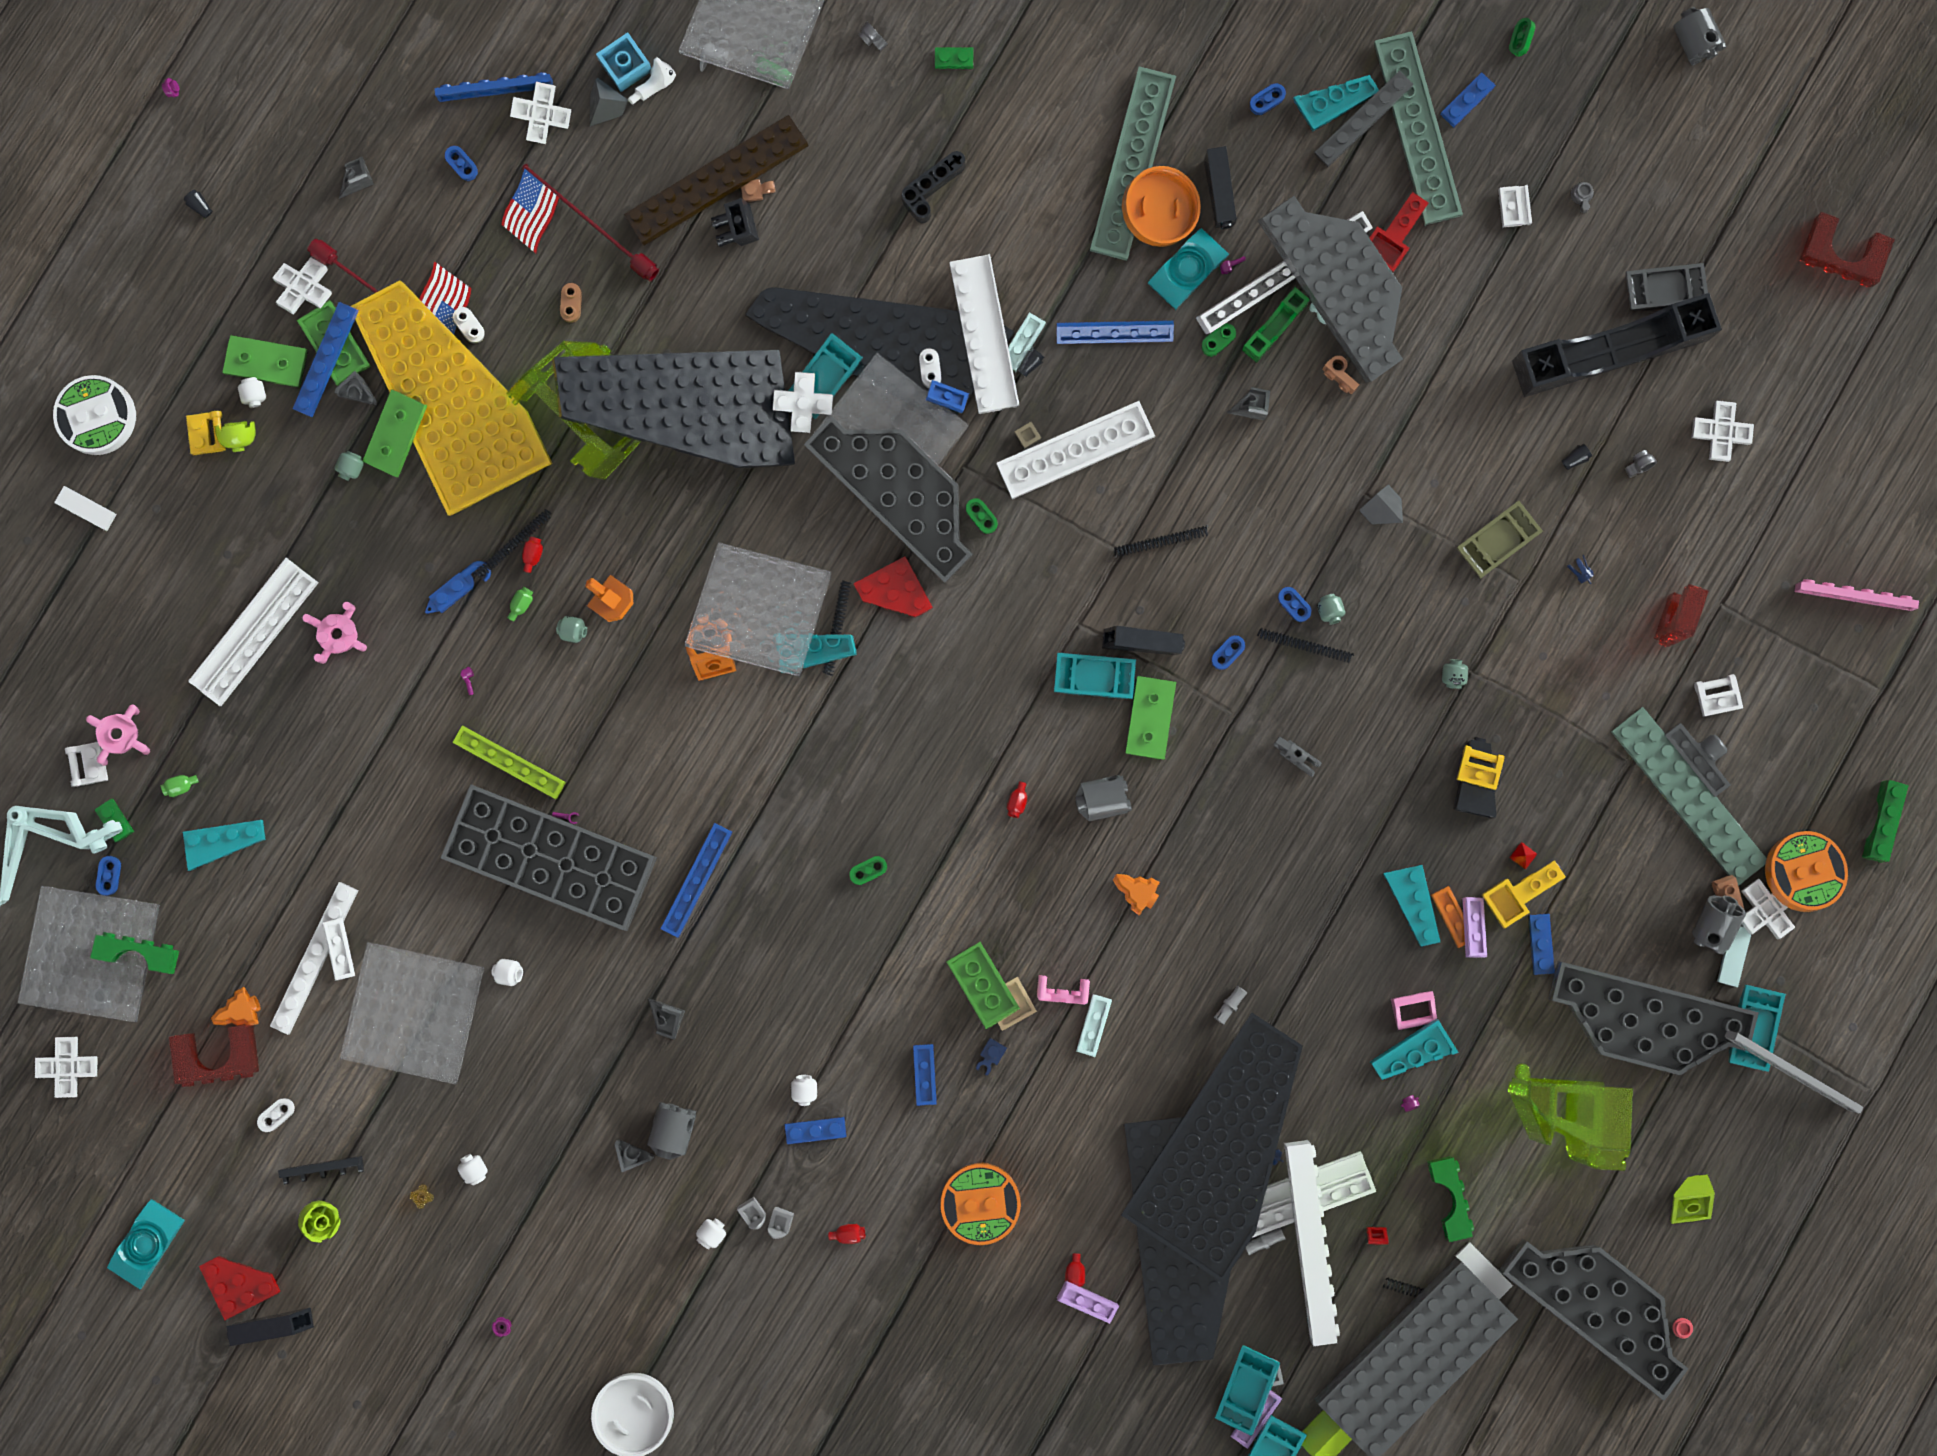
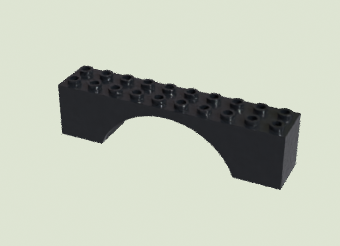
[1512,293,1722,397]

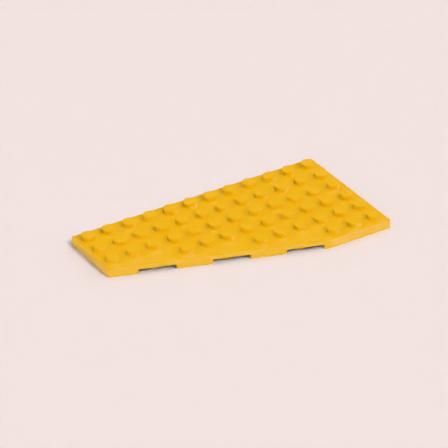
[350,280,553,516]

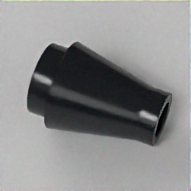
[183,189,213,219]
[1017,348,1045,377]
[1562,444,1592,470]

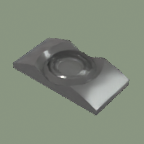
[1625,263,1708,311]

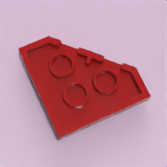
[854,556,933,618]
[199,1256,281,1320]

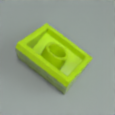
[1302,1410,1352,1456]

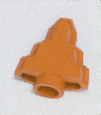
[1113,874,1160,915]
[211,987,261,1027]

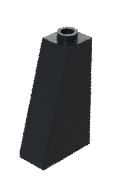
[1204,146,1237,229]
[1102,626,1185,655]
[1453,737,1496,819]
[226,1308,314,1346]

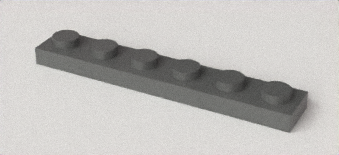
[1315,71,1413,167]

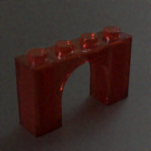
[1800,212,1895,287]
[1654,584,1709,647]
[169,1025,259,1087]

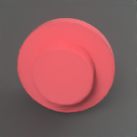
[1672,1318,1693,1339]

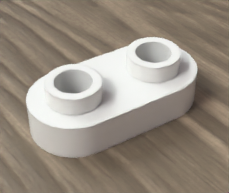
[453,307,484,344]
[919,349,941,388]
[257,1098,295,1132]

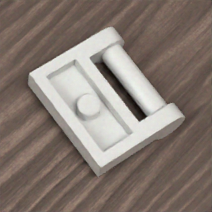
[1694,674,1743,717]
[65,742,108,787]

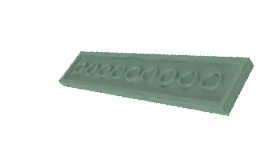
[1374,31,1463,226]
[1090,66,1176,261]
[1611,707,1767,886]

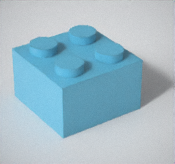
[596,32,651,92]

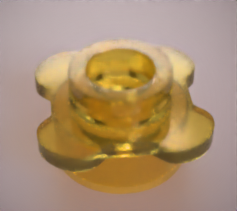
[410,1185,434,1209]

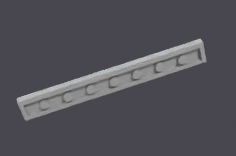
[1724,1031,1863,1114]

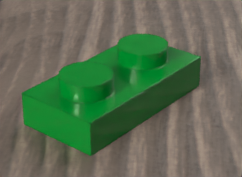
[935,47,973,69]
[95,799,134,843]

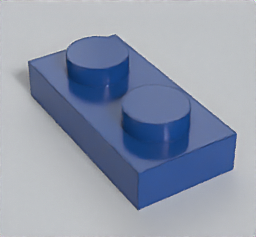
[925,380,969,413]

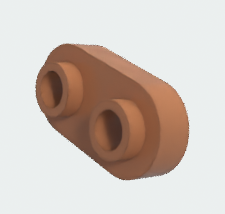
[560,283,582,323]

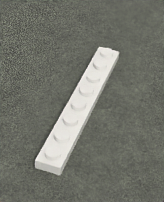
[270,882,359,1035]

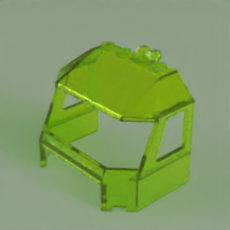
[506,341,641,480]
[1508,1063,1633,1171]

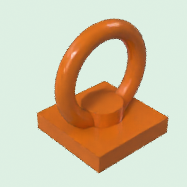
[686,622,736,681]

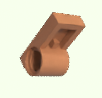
[1322,356,1359,394]
[1712,875,1744,909]

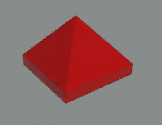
[1509,842,1537,870]
[1366,1227,1389,1245]

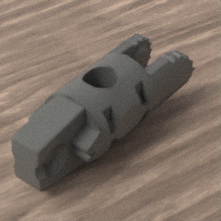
[1273,737,1322,777]

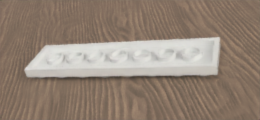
[996,401,1155,499]

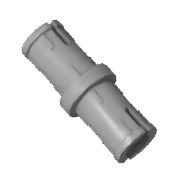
[1214,986,1247,1025]
[1246,1228,1285,1255]

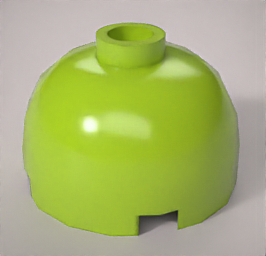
[214,421,256,452]
[298,1200,340,1243]

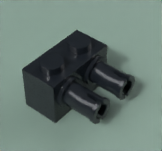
[711,198,759,247]

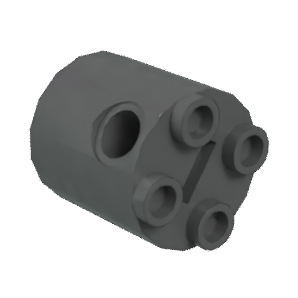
[1673,7,1727,66]
[1075,775,1132,821]
[1692,895,1746,954]
[647,1102,697,1160]

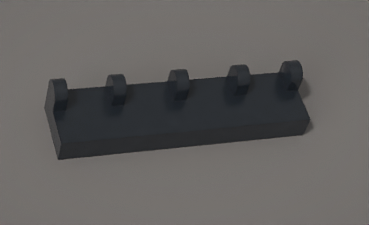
[278,1156,364,1185]

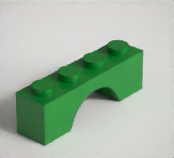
[1242,287,1310,363]
[1862,780,1909,863]
[90,932,179,974]
[1427,1156,1474,1242]

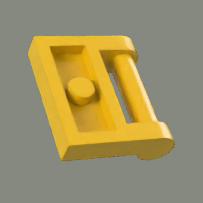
[186,411,226,455]
[1456,745,1504,790]

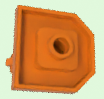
[585,575,634,622]

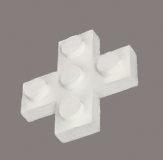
[510,82,571,144]
[273,257,332,315]
[773,372,833,433]
[1691,401,1754,462]
[1741,879,1795,939]
[35,1037,97,1098]

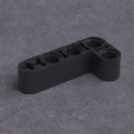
[902,151,965,223]

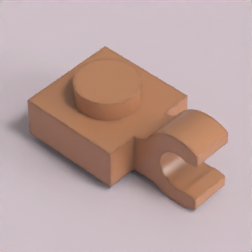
[741,179,776,202]

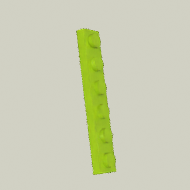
[452,725,566,799]

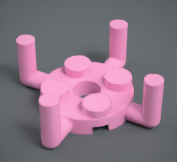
[303,602,367,664]
[86,705,150,766]
[1037,975,1090,1005]

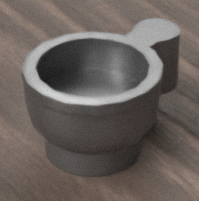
[858,21,887,51]
[1571,182,1594,213]
[1625,450,1657,478]

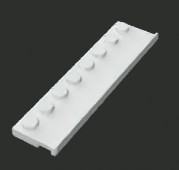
[950,254,1019,414]
[189,558,319,706]
[1252,1151,1376,1238]

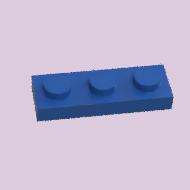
[1440,72,1496,127]
[1528,914,1555,975]
[913,1044,937,1106]
[785,1117,847,1144]

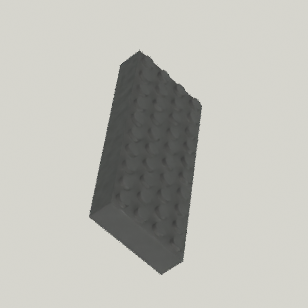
[441,784,657,931]
[1314,1257,1518,1456]

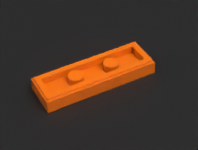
[1431,886,1465,948]

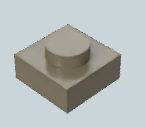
[1014,422,1041,449]

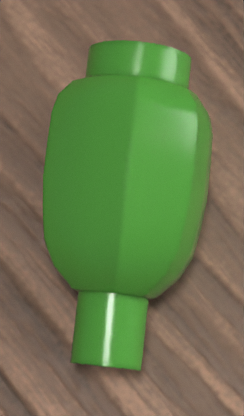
[507,586,533,621]
[161,775,199,797]

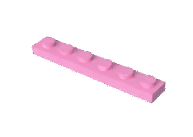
[1795,579,1919,611]

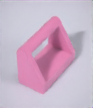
[1391,991,1437,1030]

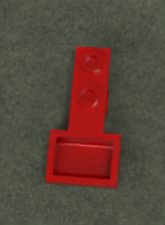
[1370,192,1429,273]

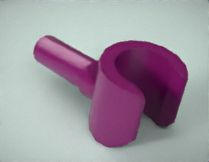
[1220,256,1246,274]
[461,667,474,695]
[552,812,579,824]

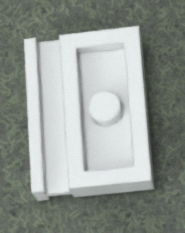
[1498,185,1532,228]

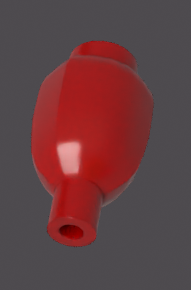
[522,537,543,573]
[1006,782,1027,818]
[828,1224,866,1244]
[1065,1253,1085,1287]

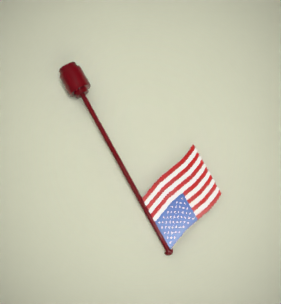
[501,164,659,281]
[307,239,472,335]

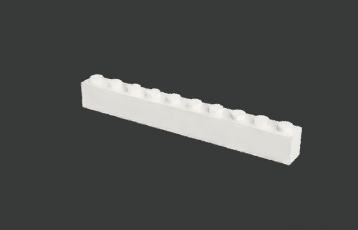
[1196,211,1373,334]
[1284,1140,1340,1346]

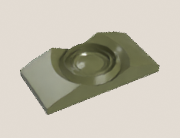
[1457,501,1543,579]

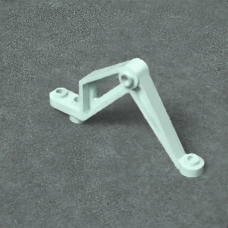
[0,806,123,906]

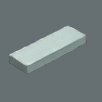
[1008,312,1046,373]
[1717,926,1751,987]
[1076,994,1112,1057]

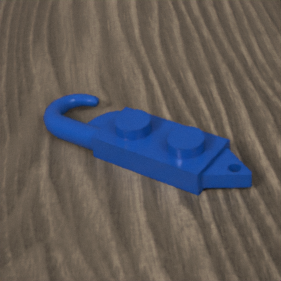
[425,561,491,614]

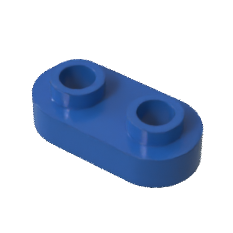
[1250,83,1286,115]
[445,146,478,181]
[1278,587,1311,622]
[1211,636,1245,670]
[96,856,121,896]

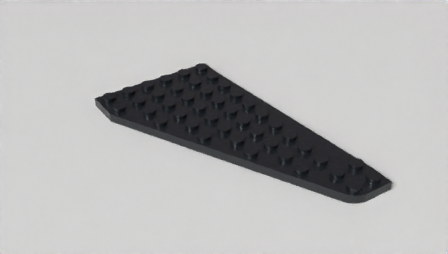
[746,287,1014,428]

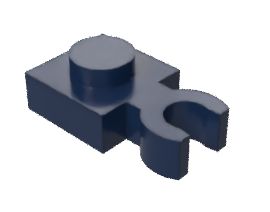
[976,1038,1007,1075]

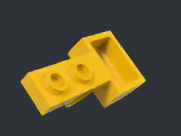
[1482,861,1566,928]

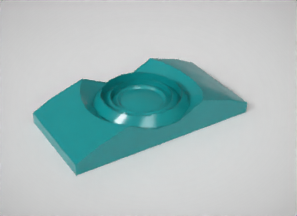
[1148,228,1229,310]
[788,333,863,419]
[1054,653,1136,699]
[1728,985,1786,1072]
[107,1199,185,1289]
[1215,1345,1280,1436]
[1248,1415,1307,1456]

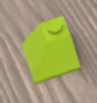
[1670,1175,1715,1224]

